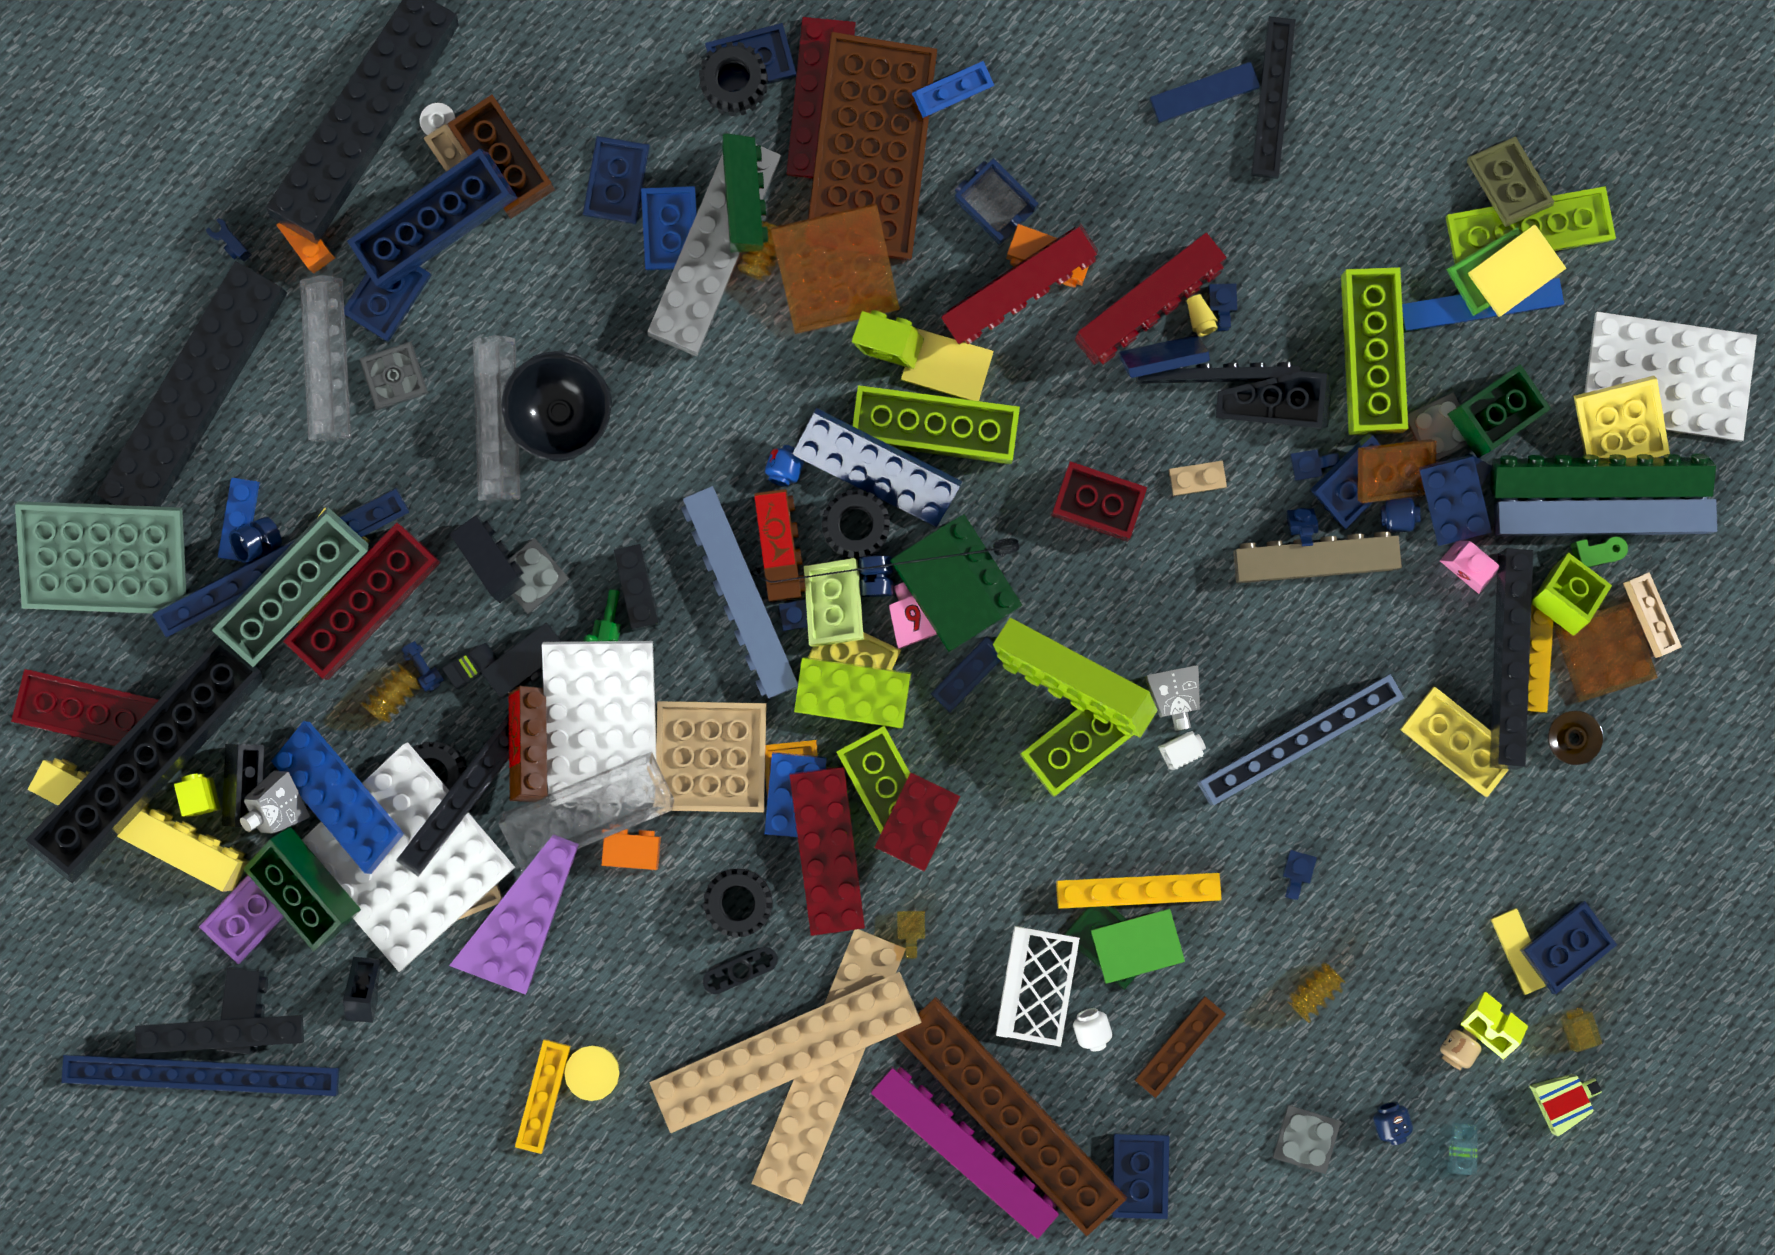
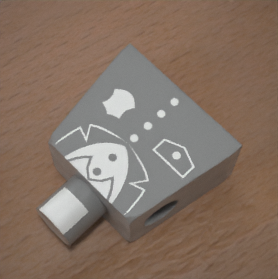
[1145,665,1200,731]
[240,771,310,833]

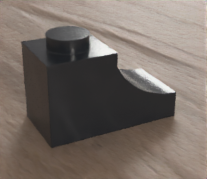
[343,957,381,1023]

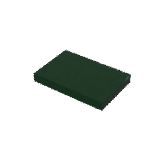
[1063,906,1137,990]

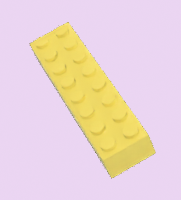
[28,758,249,892]

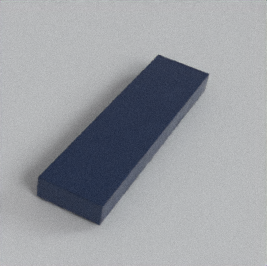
[1150,62,1260,123]

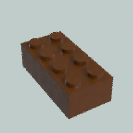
[447,95,555,219]

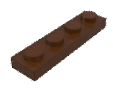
[1134,996,1226,1098]

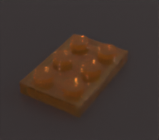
[1358,439,1437,503]

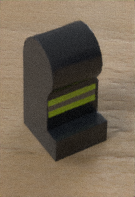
[442,643,498,690]

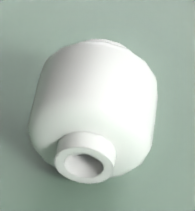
[1073,1008,1112,1051]

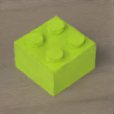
[851,310,924,369]
[1531,552,1612,636]

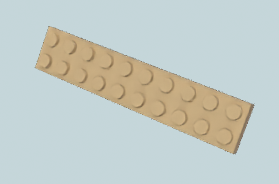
[751,929,906,1204]
[649,972,922,1133]

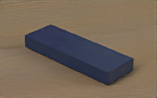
[931,636,1001,713]

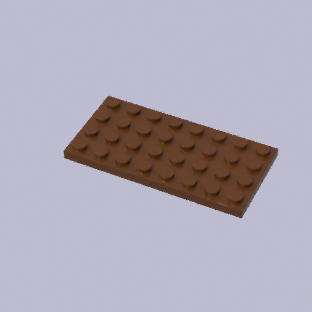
[805,32,937,261]

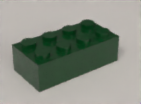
[243,827,361,952]

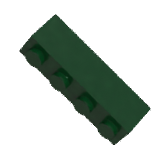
[722,134,768,253]

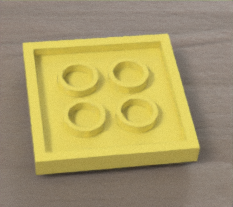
[1574,376,1670,458]

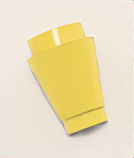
[1186,294,1218,337]

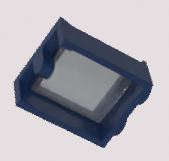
[954,158,1039,246]

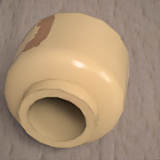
[1440,1028,1482,1070]

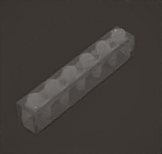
[300,275,351,442]
[473,335,520,502]

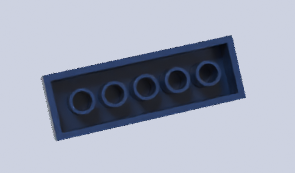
[347,149,517,289]

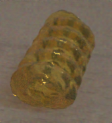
[738,221,789,282]
[361,663,421,723]
[1287,962,1346,1023]

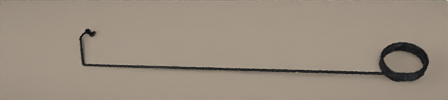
[751,538,1019,583]

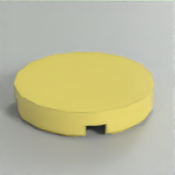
[564,1045,620,1101]

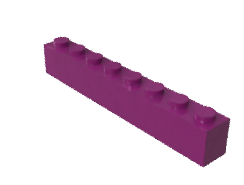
[871,1066,1059,1239]

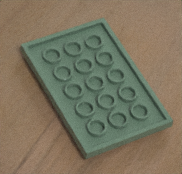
[15,501,186,614]

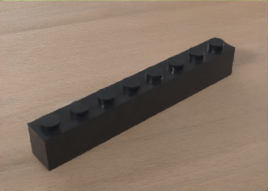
[1490,548,1533,770]

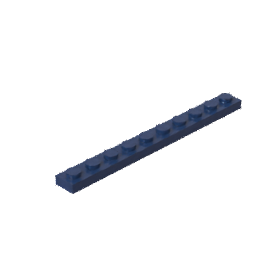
[152,487,409,637]
[61,1054,339,1096]

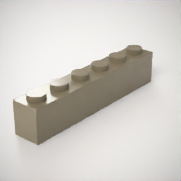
[1233,532,1402,583]

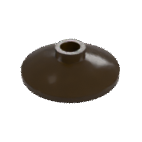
[1548,711,1603,765]

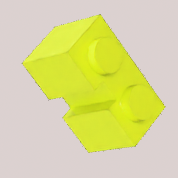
[174,773,221,816]
[1460,992,1528,1060]

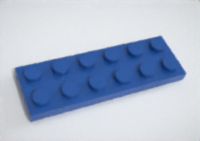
[271,721,405,874]

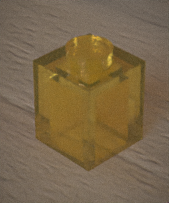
[1560,1008,1603,1052]

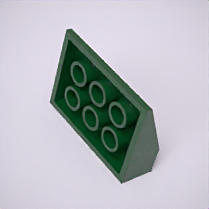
[890,514,1023,652]

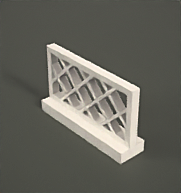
[995,926,1080,1047]

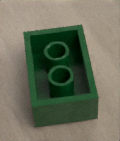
[1447,364,1551,458]

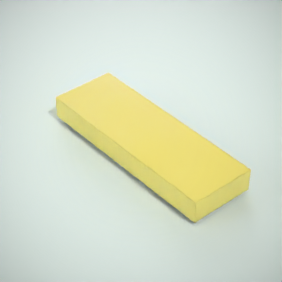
[1491,908,1546,995]

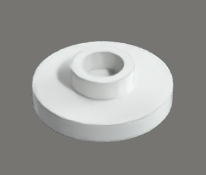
[420,103,455,135]

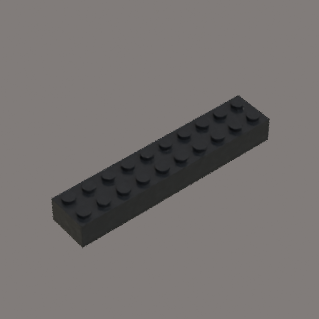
[266,0,459,244]
[96,261,288,507]
[26,638,263,884]

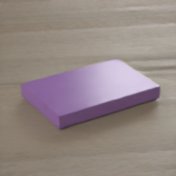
[199,875,284,964]

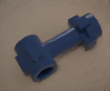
[402,641,444,692]

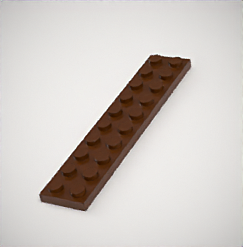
[896,997,1127,1237]

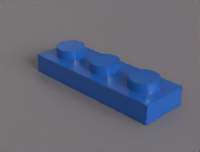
[912,61,994,118]
[218,478,260,561]

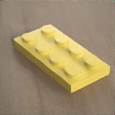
[1399,687,1509,797]

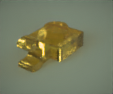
[897,911,925,958]

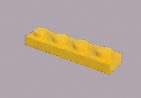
[1528,604,1553,713]
[515,1039,571,1154]

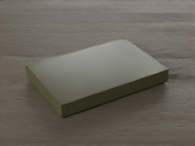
[1467,136,1554,227]

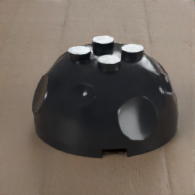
[502,351,612,462]

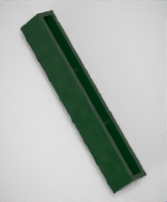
[1490,454,1716,498]

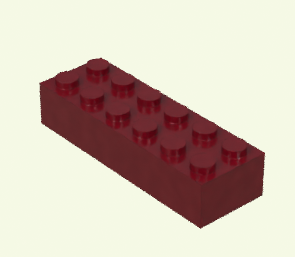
[941,223,1098,345]
[1075,232,1227,366]
[283,523,441,680]

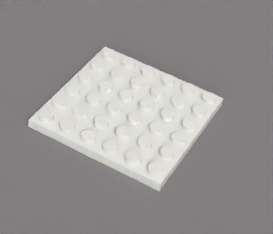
[302,742,515,972]

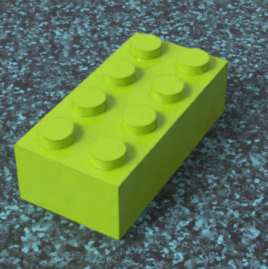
[794,657,911,728]
[1020,709,1134,797]
[837,726,910,834]

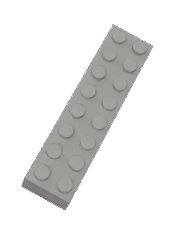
[648,144,781,356]

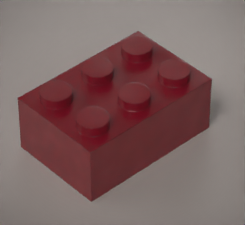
[1051,461,1147,542]
[874,772,961,872]

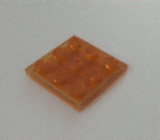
[1553,601,1658,703]

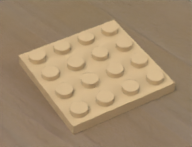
[655,701,767,812]

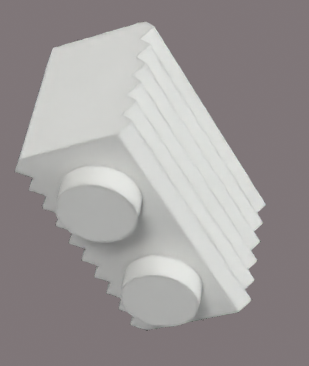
[1158,731,1206,770]

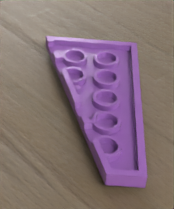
[449,835,579,994]

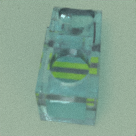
[1447,1122,1478,1176]

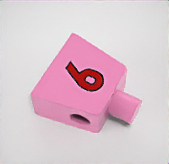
[1440,541,1499,594]
[889,582,937,649]

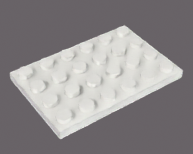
[1585,312,1757,442]
[542,641,657,803]

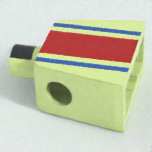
[1530,1074,1602,1136]

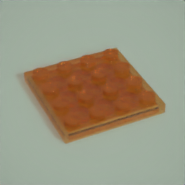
[770,203,900,334]

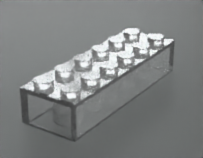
[499,752,674,872]

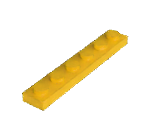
[1056,873,1221,909]

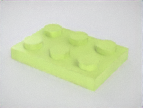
[804,558,864,647]

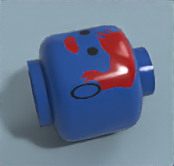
[765,445,804,487]

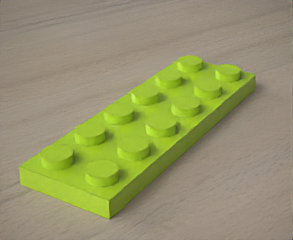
[1446,186,1616,264]

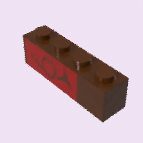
[754,489,806,602]
[509,686,547,802]

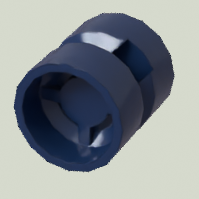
[229,517,282,563]
[858,556,894,597]

